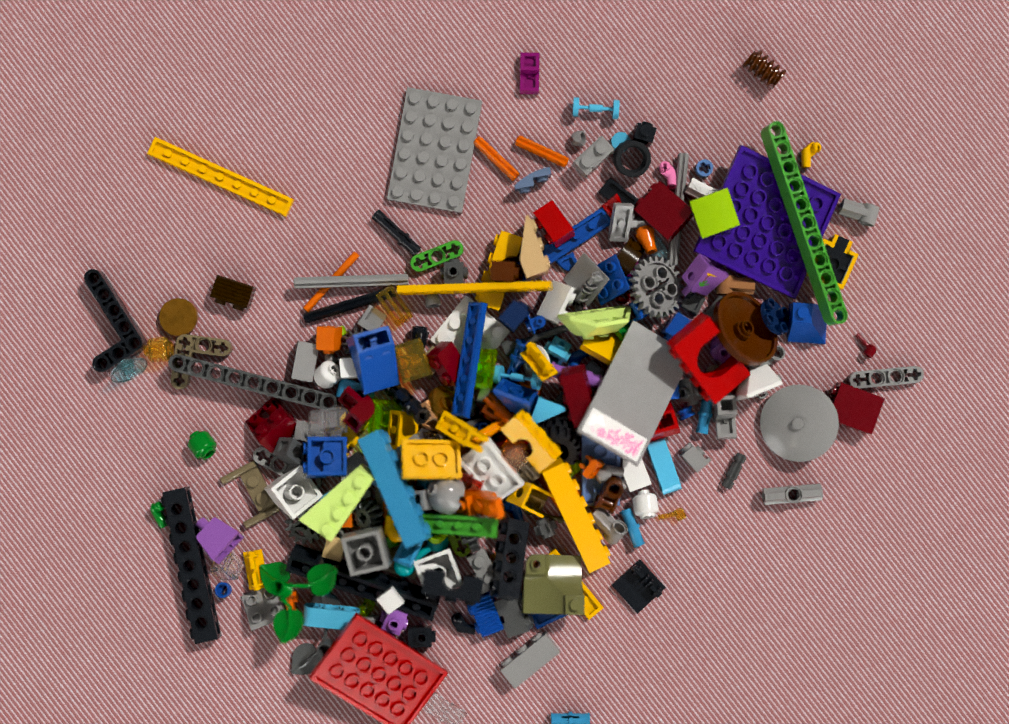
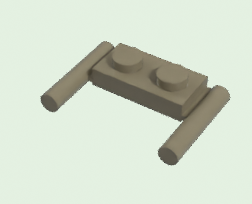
[220,460,281,529]

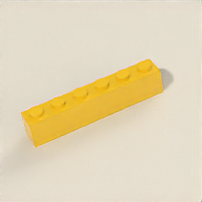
[542,458,611,573]

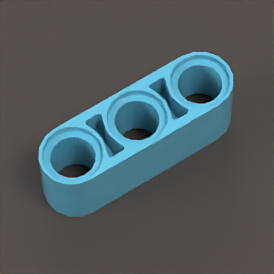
[647,438,682,495]
[303,603,360,630]

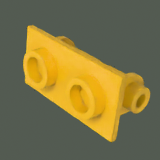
[520,342,558,381]
[243,549,265,591]

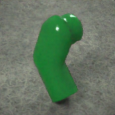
[150,502,167,529]

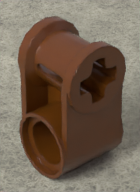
[593,475,623,514]

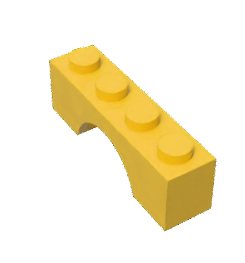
[475,230,523,312]

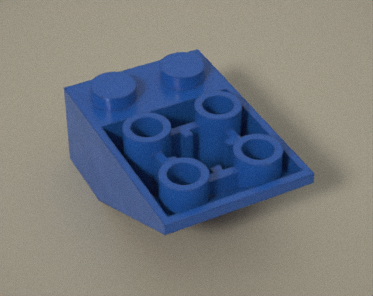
[346,325,400,395]

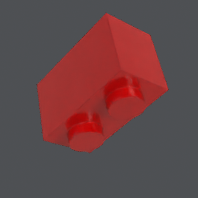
[533,200,575,248]

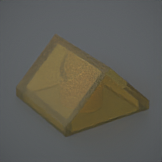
[395,337,432,383]

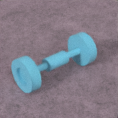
[572,97,620,119]
[493,365,542,390]

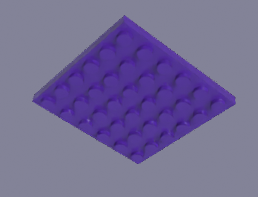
[693,145,841,299]

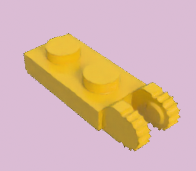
[435,411,489,453]

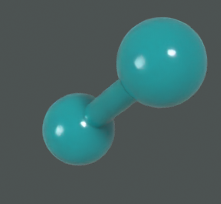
[394,534,449,577]

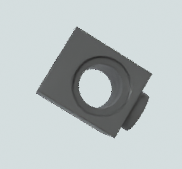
[273,437,305,465]

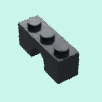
[421,568,484,606]

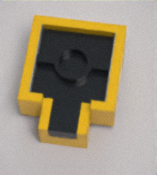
[806,234,859,290]

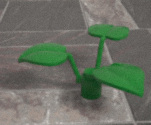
[260,562,337,644]

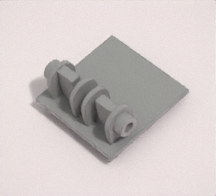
[563,252,610,306]
[241,588,286,631]

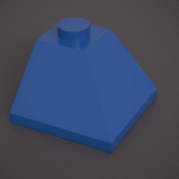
[787,302,827,344]
[493,378,538,415]

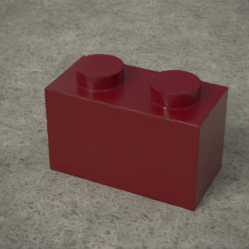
[426,341,460,386]

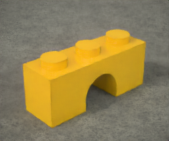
[500,409,562,473]

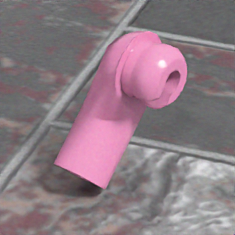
[659,161,677,190]

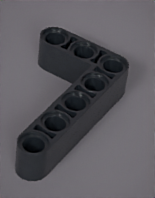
[84,269,147,372]

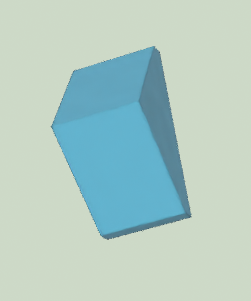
[530,395,566,424]

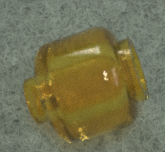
[143,337,174,362]

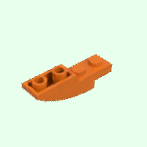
[456,490,505,519]

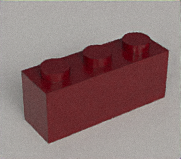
[558,364,593,428]

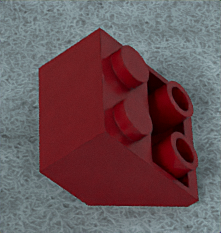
[245,397,297,454]

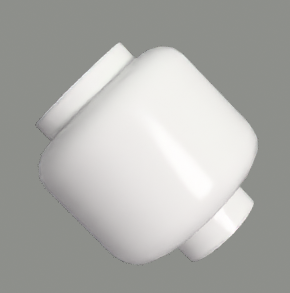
[313,361,340,389]
[632,490,659,519]

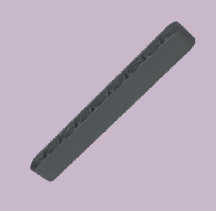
[168,354,338,411]

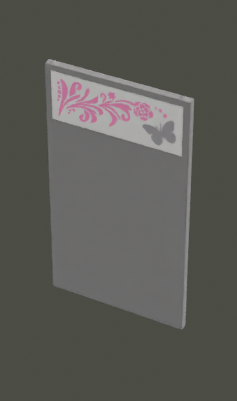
[577,320,684,466]

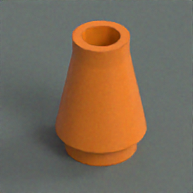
[636,225,657,255]

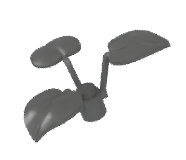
[291,593,341,675]

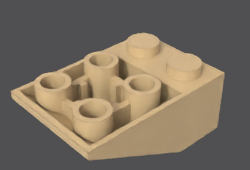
[520,215,551,282]

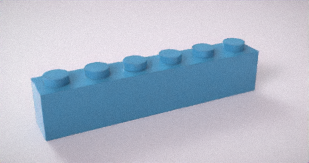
[358,430,432,549]

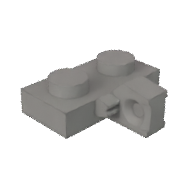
[607,203,645,242]

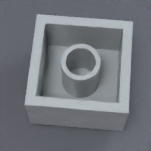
[341,525,392,576]

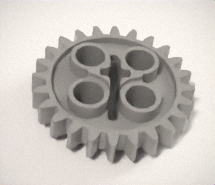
[628,256,684,319]

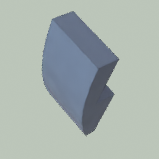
[514,167,551,194]

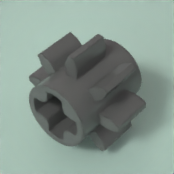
[533,516,557,539]

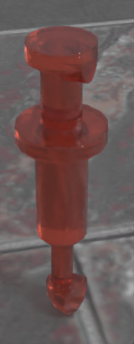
[460,472,484,490]

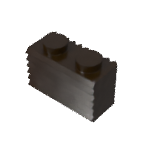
[210,275,256,311]

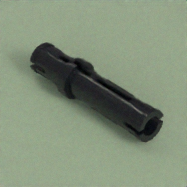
[371,209,421,256]

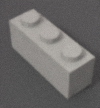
[500,631,560,689]

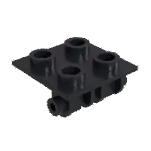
[612,559,666,614]

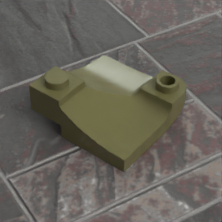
[522,554,585,615]

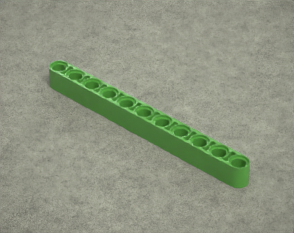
[761,121,848,326]

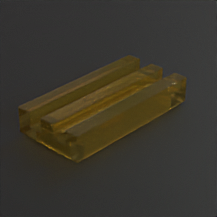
[376,284,413,327]

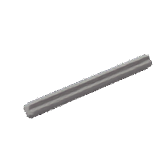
[668,153,689,266]
[294,274,409,289]

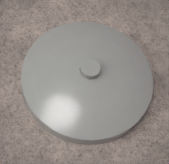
[760,385,839,462]

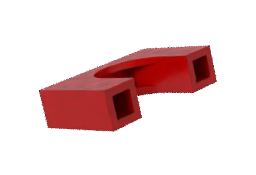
[666,313,751,404]

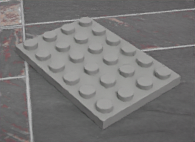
[387,87,482,214]

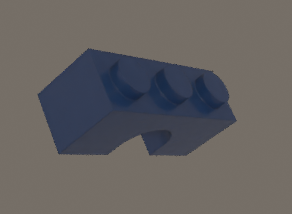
[499,300,529,333]

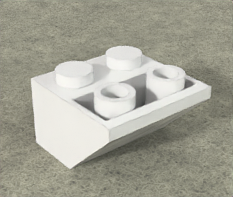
[536,280,576,325]

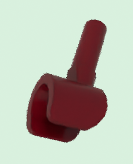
[855,333,876,358]

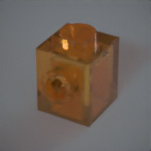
[500,439,530,472]

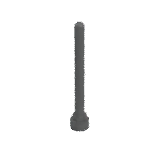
[502,325,570,357]

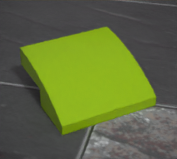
[690,188,740,238]

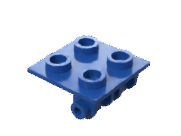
[597,254,632,306]

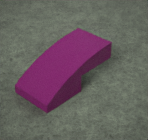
[520,52,540,94]

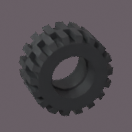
[532,418,581,466]

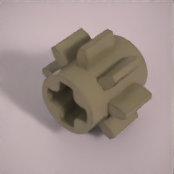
[518,458,542,481]

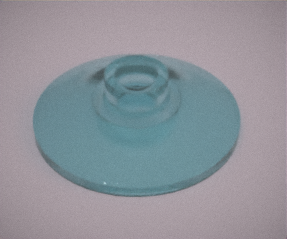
[110,358,147,383]

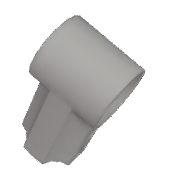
[838,198,880,227]
[592,508,628,545]

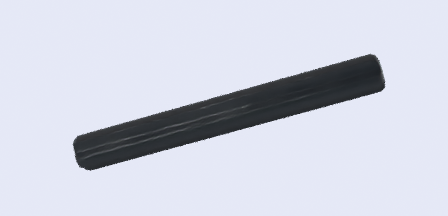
[303,287,396,323]

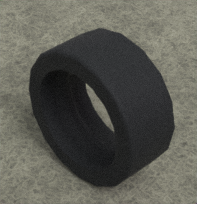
[613,140,651,177]

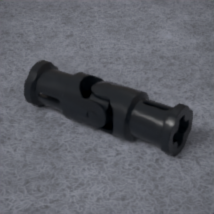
[385,384,430,424]

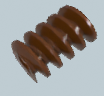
[742,49,786,89]

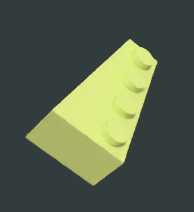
[299,463,375,542]

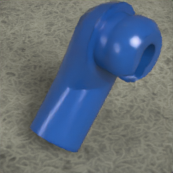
[567,350,590,366]
[502,499,524,521]

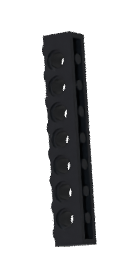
[161,486,222,644]
[285,544,441,621]

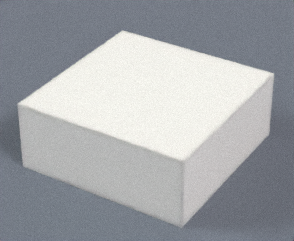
[376,586,404,615]

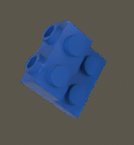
[303,437,347,478]

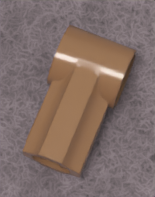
[716,275,755,295]

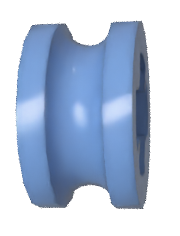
[695,159,713,178]

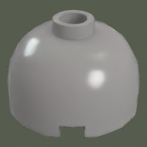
[427,479,465,515]

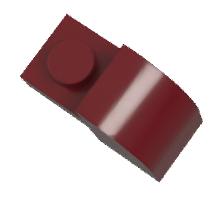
[338,386,375,434]

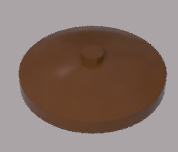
[713,292,778,366]

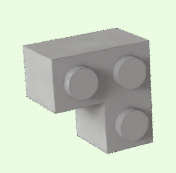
[462,546,493,595]

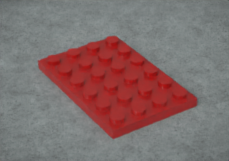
[309,613,448,724]

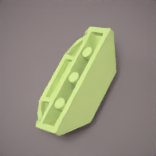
[558,305,631,340]

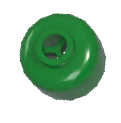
[187,431,217,460]

